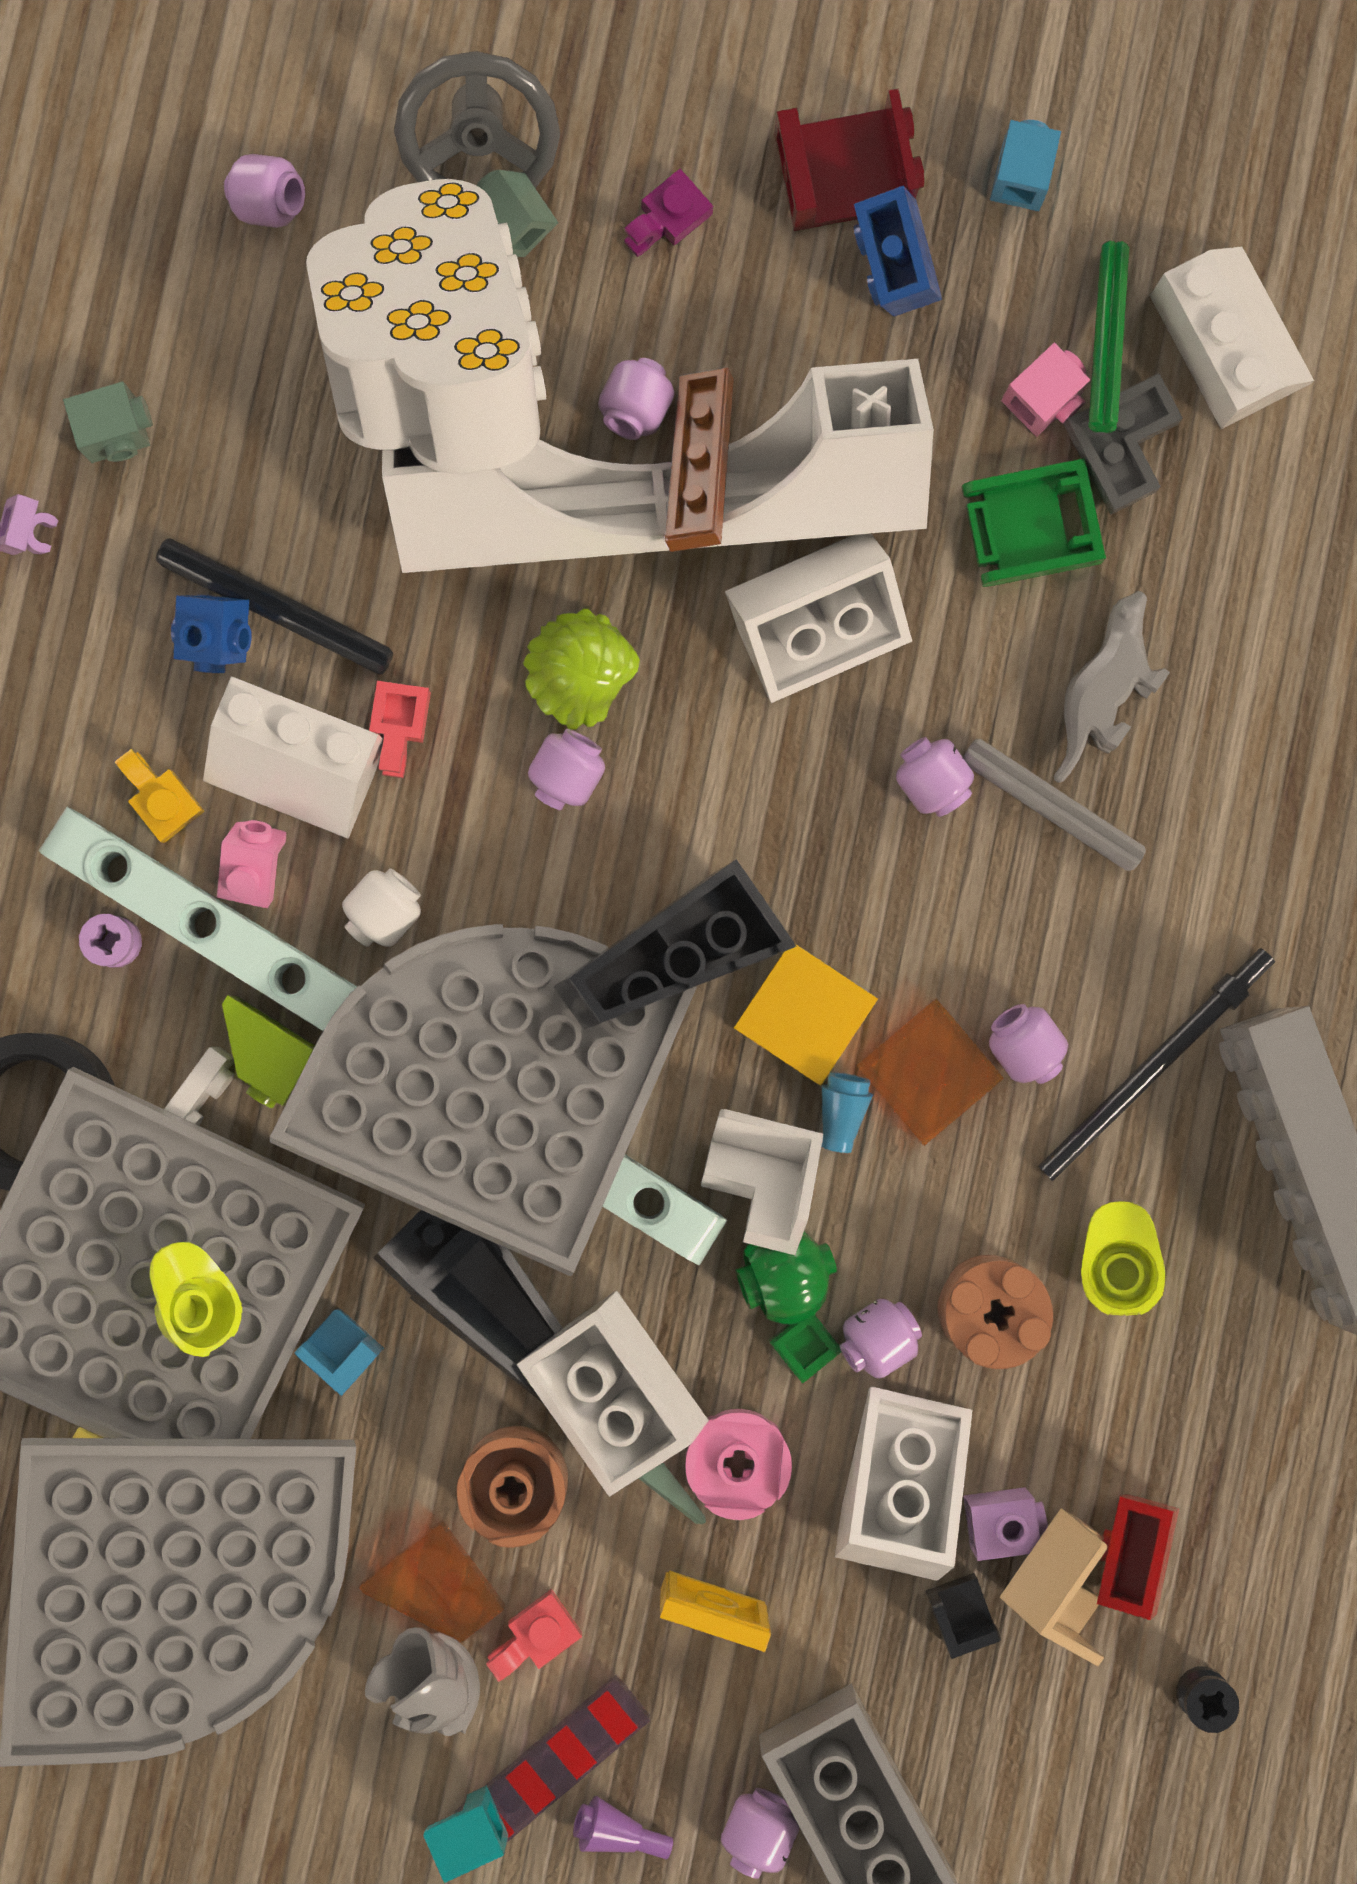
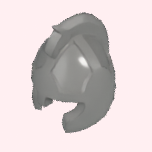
[365,1627,480,1736]

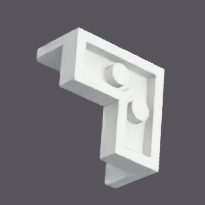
[701,1109,823,1255]

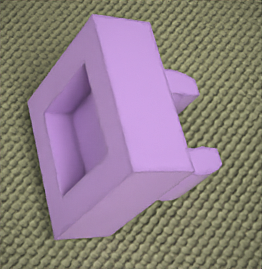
[0,494,58,555]

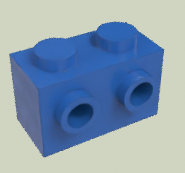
[854,186,942,317]

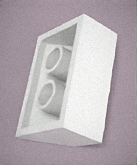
[1150,247,1314,429]
[725,533,912,703]
[203,676,383,839]
[517,1291,709,1497]

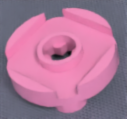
[685,1409,792,1520]

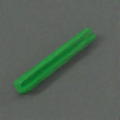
[1088,240,1130,433]

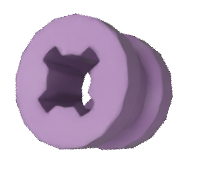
[79,914,142,968]

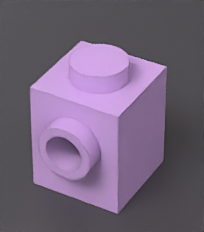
[963,1487,1047,1561]

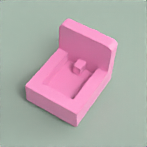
[217,820,286,909]

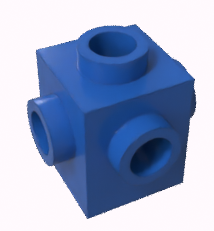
[171,594,252,673]

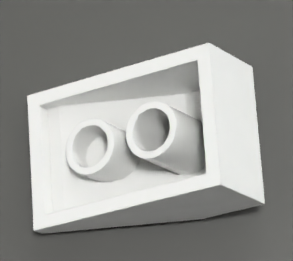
[835,1387,973,1581]

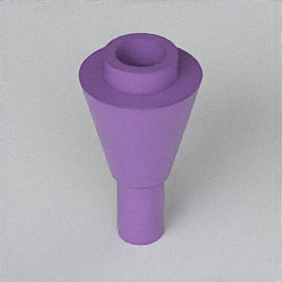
[573,1796,673,1860]

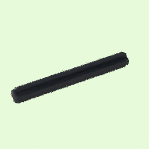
[156,538,393,674]

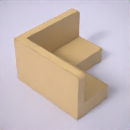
[1000,1508,1107,1666]

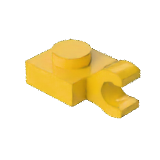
[115,749,205,843]

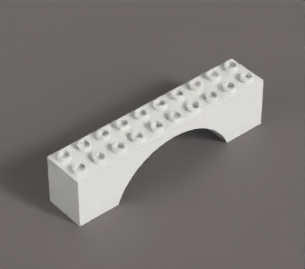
[382,359,934,573]

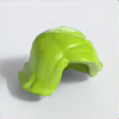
[523,608,640,730]

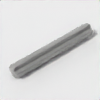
[963,739,1146,871]

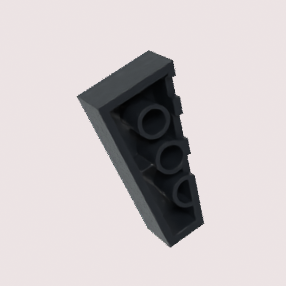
[554,859,797,1030]

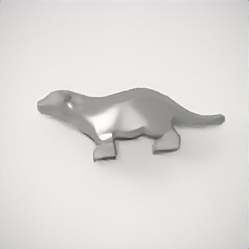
[1054,591,1170,783]

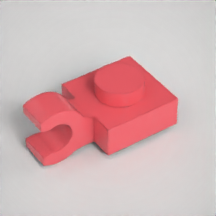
[369,681,431,778]
[486,1589,582,1682]

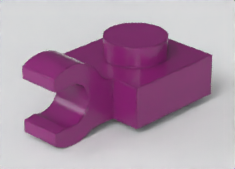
[624,168,714,257]

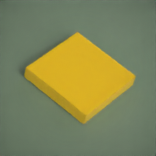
[734,945,878,1086]
[660,1571,771,1652]

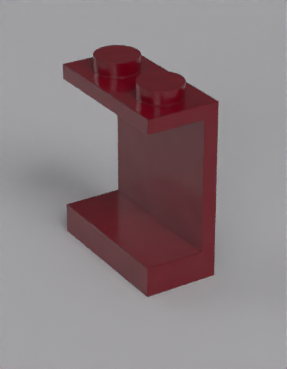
[774,88,925,231]

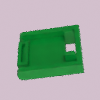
[961,458,1106,587]

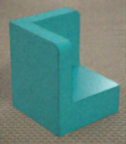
[423,1785,508,1883]

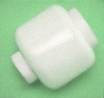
[342,868,421,947]

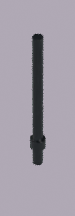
[1037,948,1275,1181]

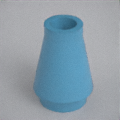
[821,1072,873,1153]

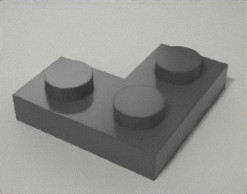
[1064,373,1183,515]

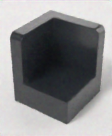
[925,1573,1001,1659]

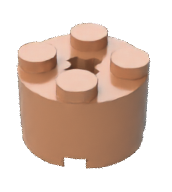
[938,1255,1053,1369]
[457,1426,568,1548]

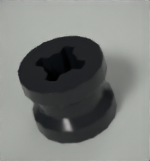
[1176,1666,1239,1733]

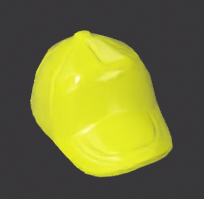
[1081,1201,1165,1316]
[149,1242,242,1357]

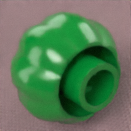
[735,1231,837,1325]

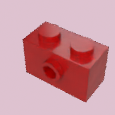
[1096,1494,1180,1620]

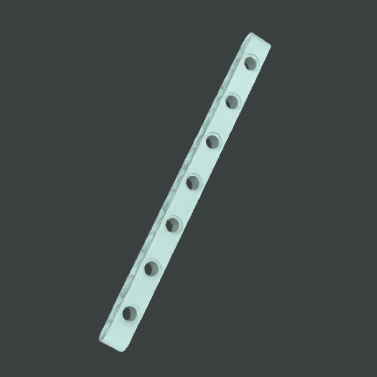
[39,807,728,1265]

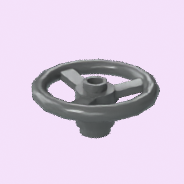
[394,51,561,189]

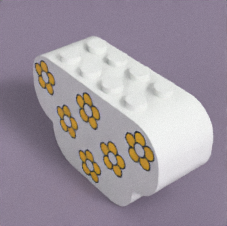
[306,179,546,474]

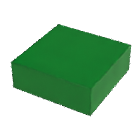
[769,1315,841,1384]

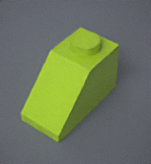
[222,995,315,1109]

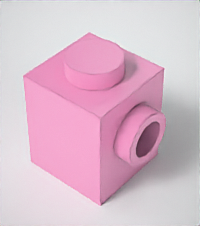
[1001,342,1090,437]

